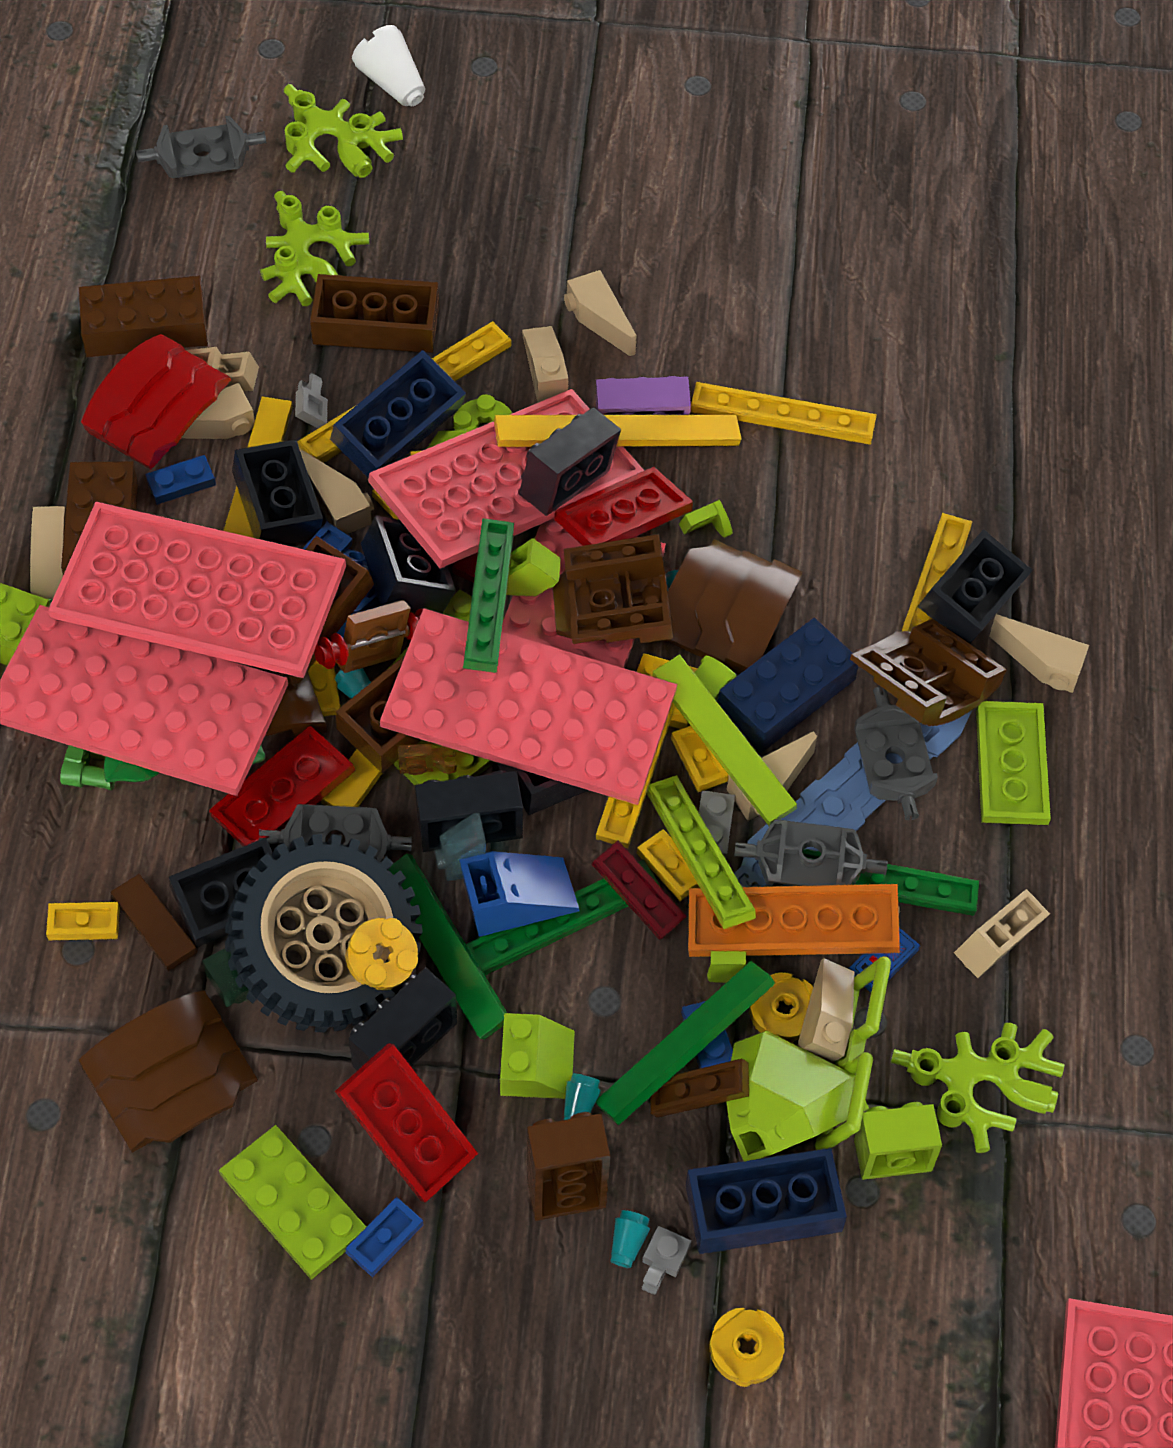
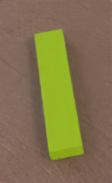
[653,654,797,826]
[647,775,756,929]

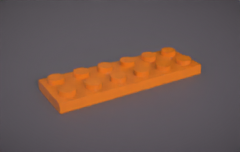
[688,884,900,957]

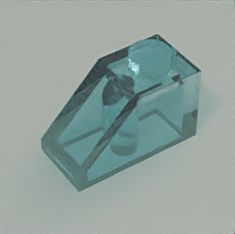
[435,813,486,881]

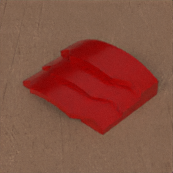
[81,334,231,470]

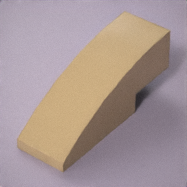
[186,347,259,391]
[30,506,66,599]

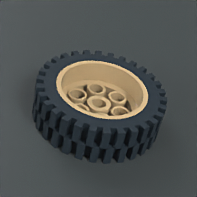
[225,834,422,1032]

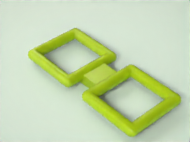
[815,956,891,1150]

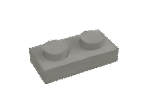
[699,790,735,859]

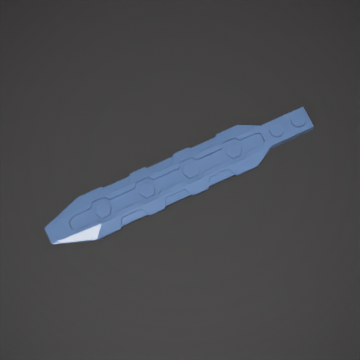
[734,710,972,887]

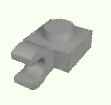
[295,373,328,428]
[642,1226,691,1295]

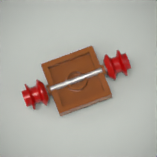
[314,600,423,673]

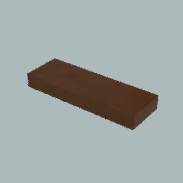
[110,874,197,972]
[651,1058,749,1118]

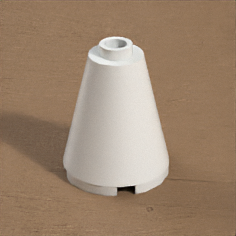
[352,25,425,106]

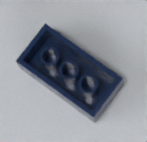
[330,350,466,478]
[718,617,858,753]
[685,1148,847,1254]

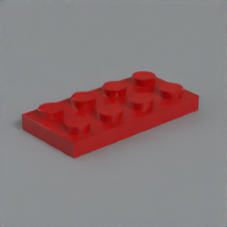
[554,467,693,546]
[209,726,355,846]
[335,1043,478,1203]

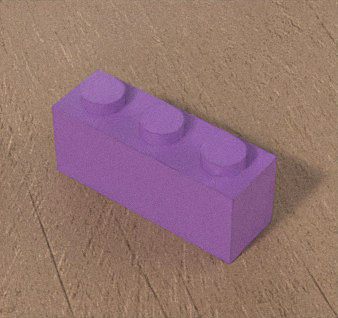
[596,376,691,415]

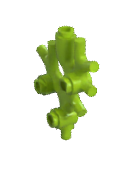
[284,84,403,178]
[260,191,369,306]
[890,1023,1065,1153]

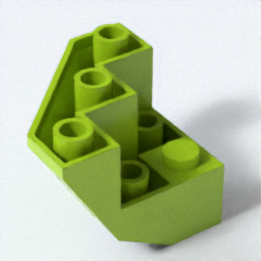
[726,1031,869,1161]

